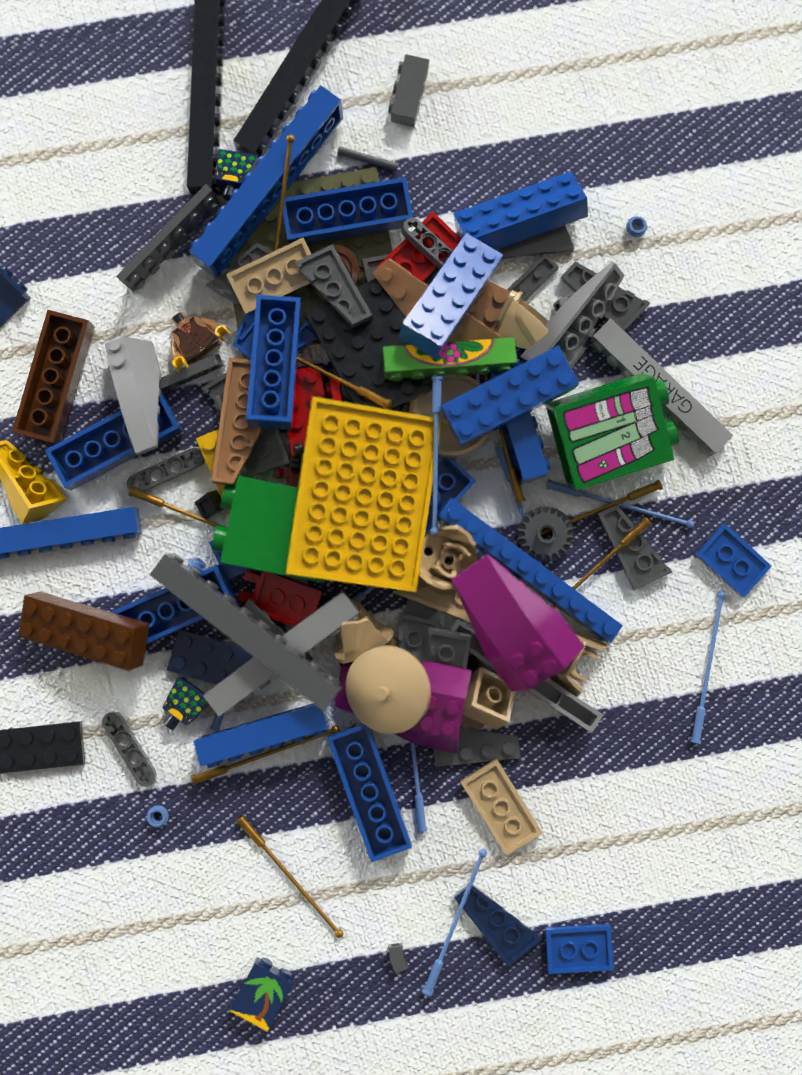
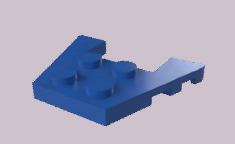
[233,309,318,360]

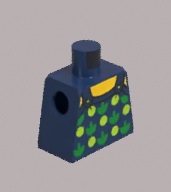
[216,149,258,201]
[162,676,210,731]

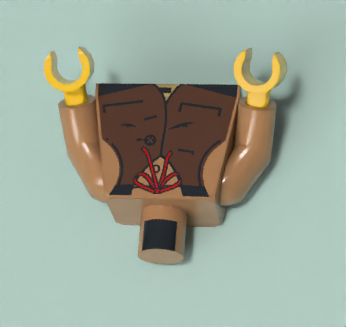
[170,312,231,372]

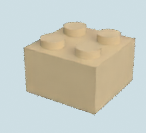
[463,667,516,730]

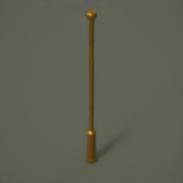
[274,135,295,251]
[297,357,392,410]
[483,374,526,503]
[519,479,663,544]
[128,486,225,527]
[550,517,652,608]
[191,725,340,786]
[236,815,344,938]

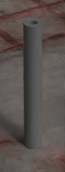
[337,146,399,172]

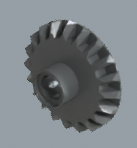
[518,506,573,561]

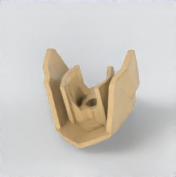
[494,290,549,349]
[419,525,477,590]
[333,600,394,664]
[550,631,607,697]

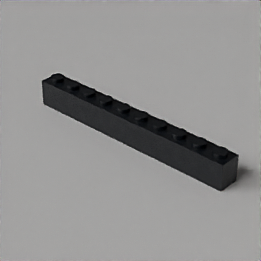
[187,0,226,194]
[233,0,361,159]

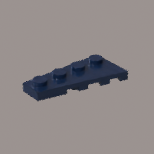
[454,884,542,967]

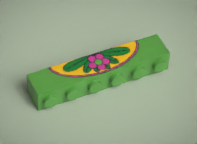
[383,337,517,381]

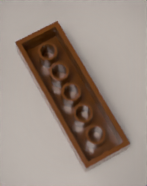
[12,309,95,445]
[18,591,149,671]

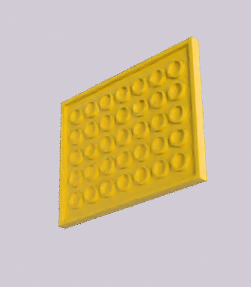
[286,397,442,592]

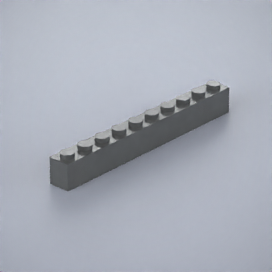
[149,553,342,711]

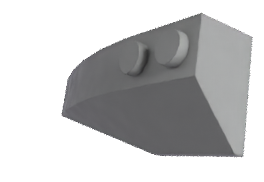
[521,262,625,369]
[105,336,162,456]

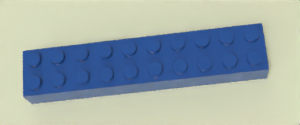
[189,85,343,278]

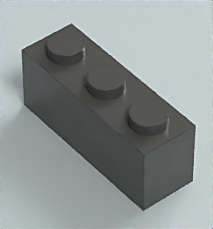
[388,54,430,127]

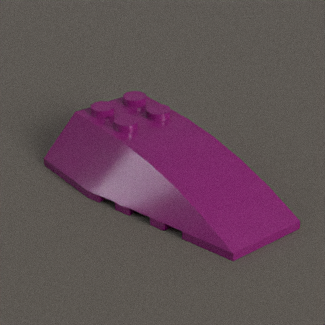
[452,554,584,692]
[334,661,472,753]

